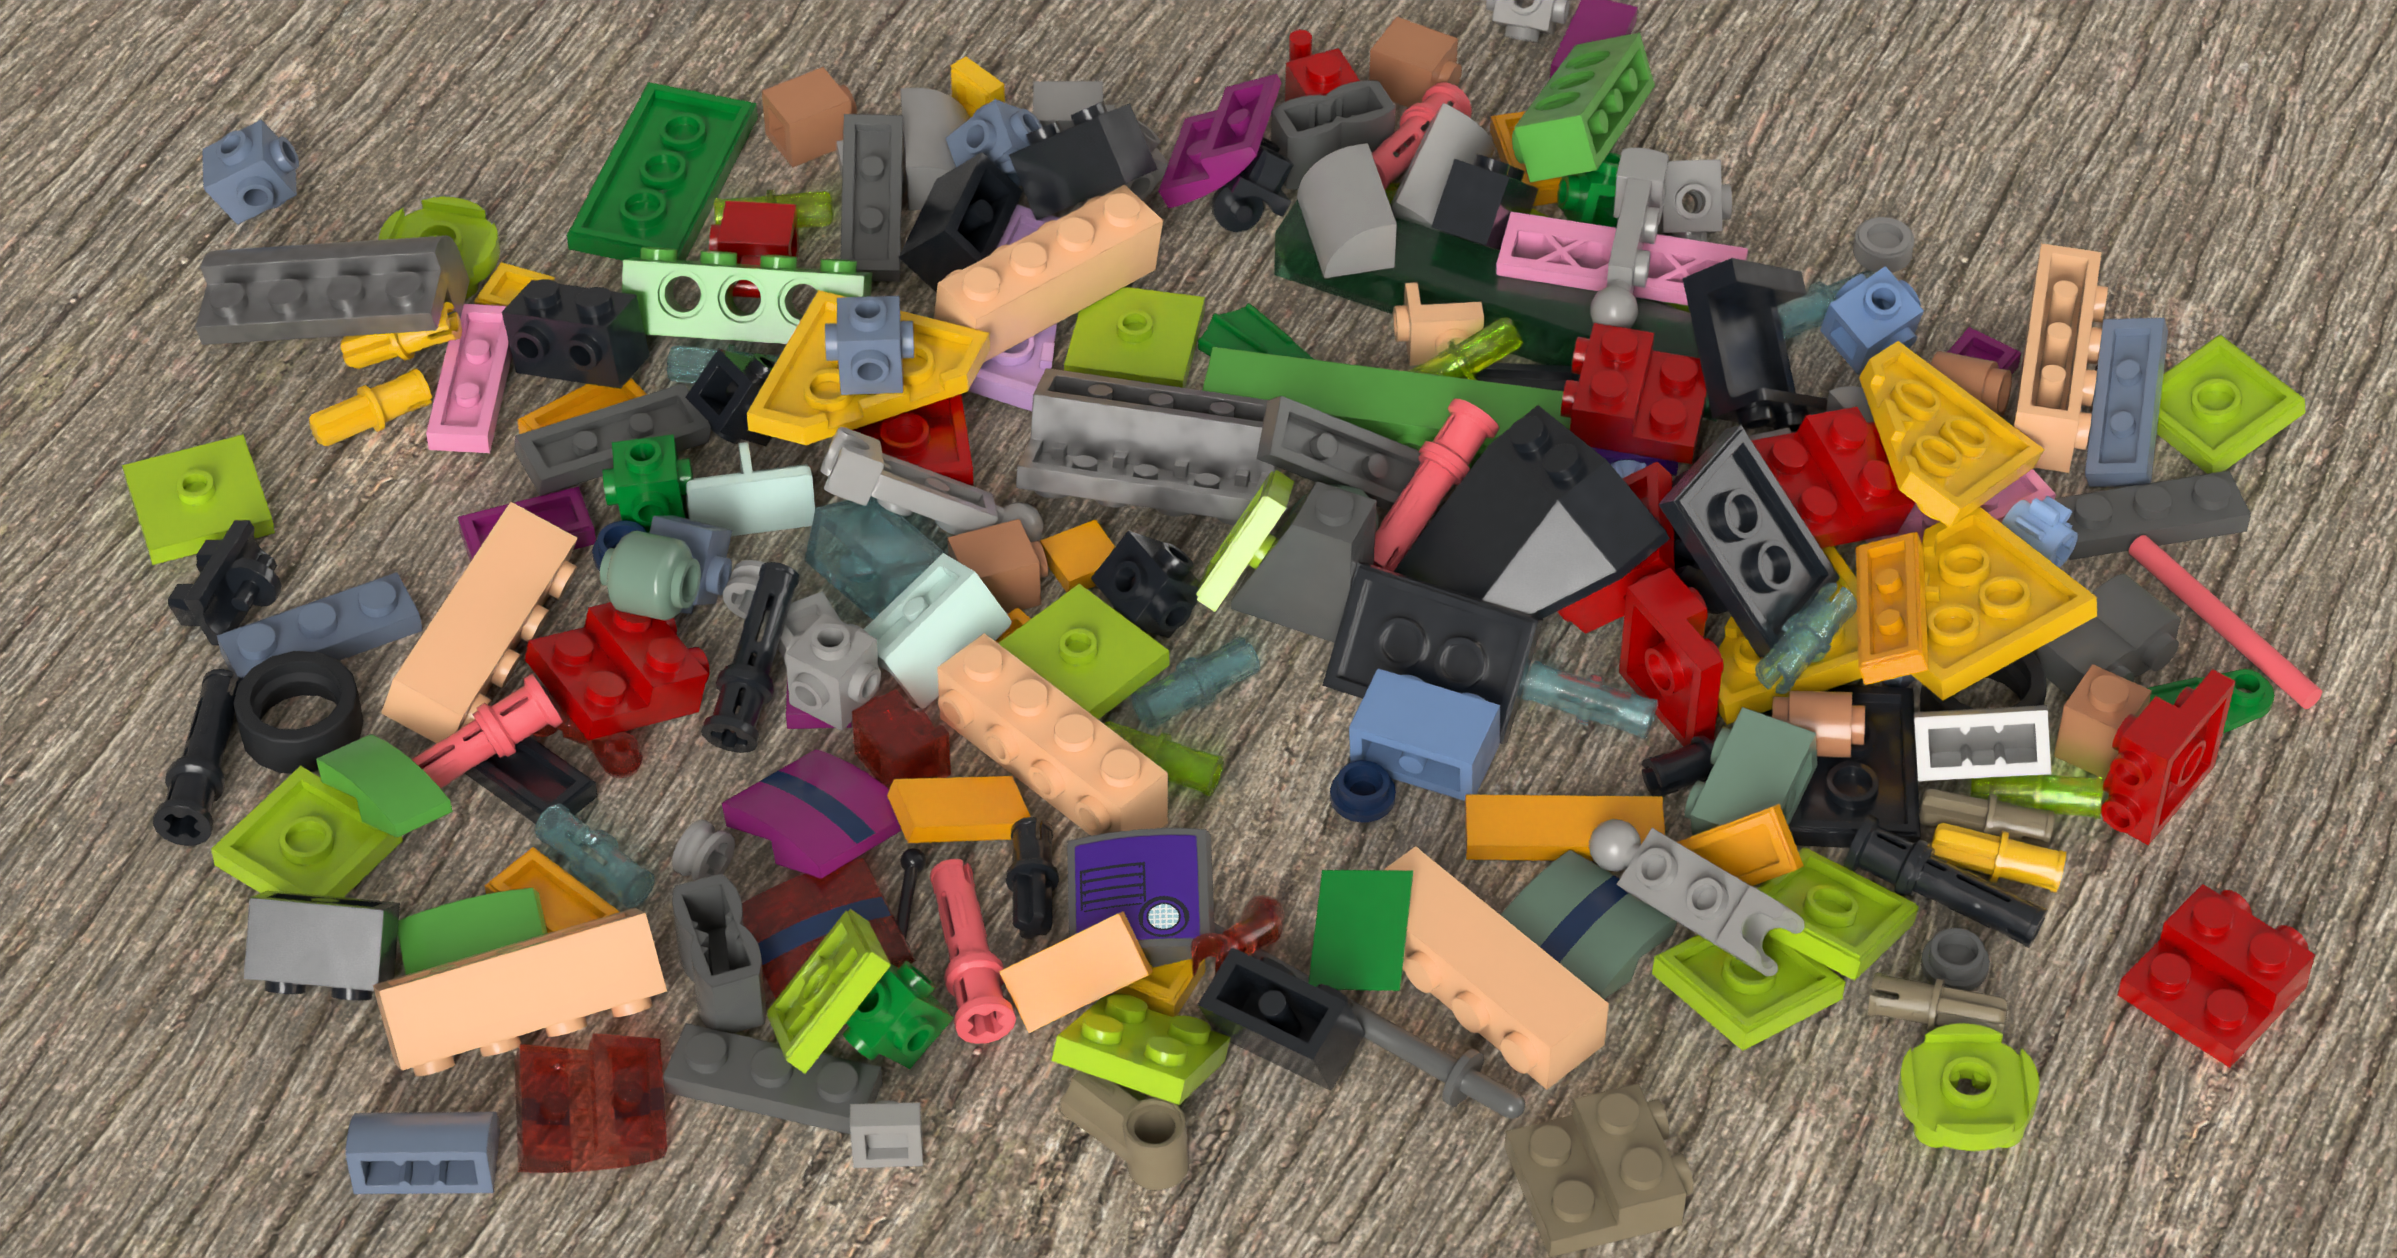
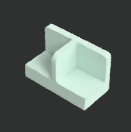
[686,442,816,536]
[864,553,1011,708]

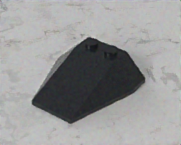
[1393,405,1670,619]

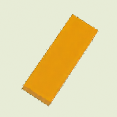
[1856,532,1928,685]
[1464,794,1665,861]

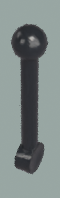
[884,848,926,967]

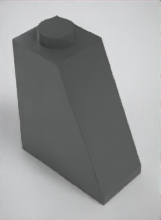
[1231,482,1376,643]

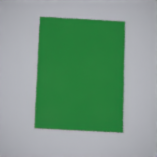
[1308,870,1414,991]

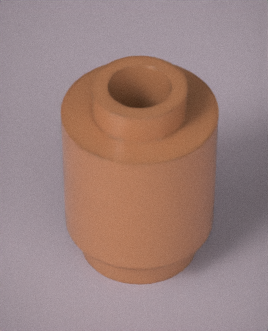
[1926,351,2012,417]
[1772,690,1865,758]

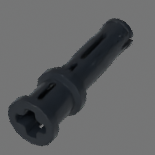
[701,562,800,753]
[153,669,242,846]
[1844,814,2048,948]

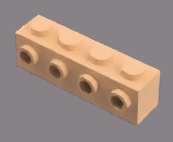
[934,184,1163,362]
[2013,243,2108,473]
[381,502,578,743]
[937,633,1168,836]
[1384,846,1609,1090]
[373,908,667,1077]

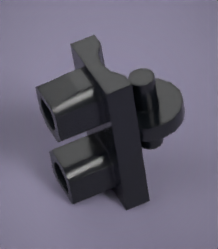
[1211,137,1294,232]
[168,520,282,645]

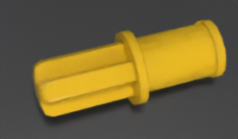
[340,301,462,369]
[309,368,432,446]
[1931,823,2067,893]

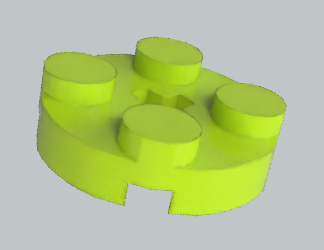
[378,197,500,299]
[1898,1023,2040,1151]

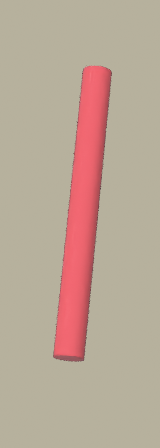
[2128,535,2322,709]

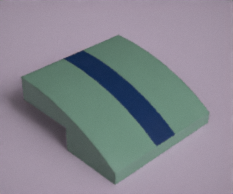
[1501,850,1677,999]

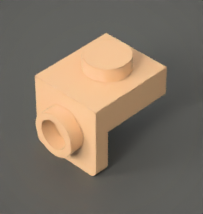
[1393,282,1484,366]

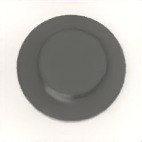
[1921,928,1990,991]

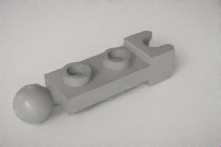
[1590,147,1669,329]
[820,427,1044,542]
[1589,819,1805,977]

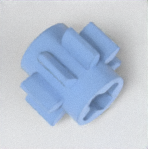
[2002,496,2078,568]

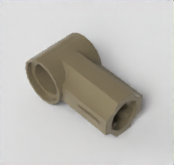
[1060,1071,1190,1190]

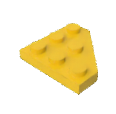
[747,290,990,445]
[1859,341,2045,528]
[1911,507,2097,700]
[1718,546,1862,725]

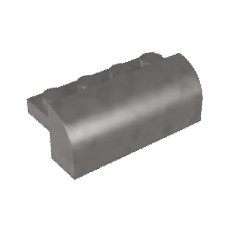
[195,236,470,345]
[1016,368,1282,525]

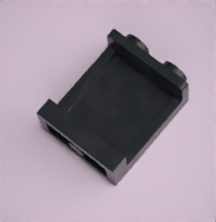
[1682,258,1828,433]

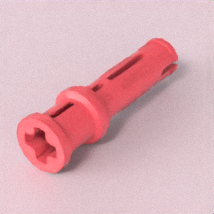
[1372,82,1472,190]
[1374,398,1500,571]
[411,673,563,788]
[930,859,1016,1044]

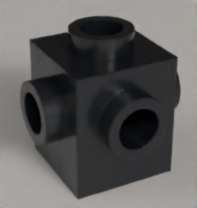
[685,348,775,446]
[1091,531,1200,638]

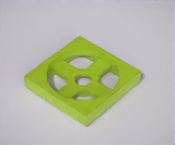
[767,909,891,1074]

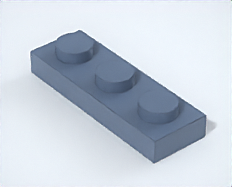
[2085,318,2168,487]
[217,572,423,680]

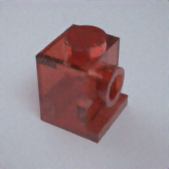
[852,689,951,789]

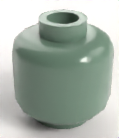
[600,531,701,620]

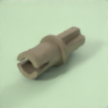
[1919,789,2055,848]
[1868,972,2008,1033]

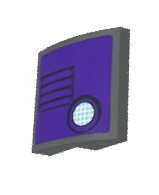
[1067,828,1216,968]

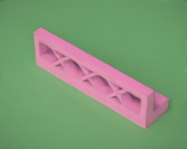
[1496,212,1748,305]

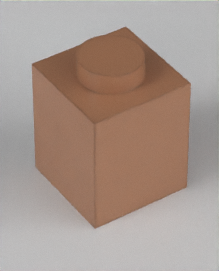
[1369,17,1462,107]
[762,67,857,167]
[947,519,1048,614]
[2054,664,2152,779]

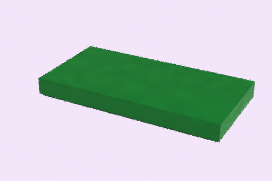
[567,82,758,261]

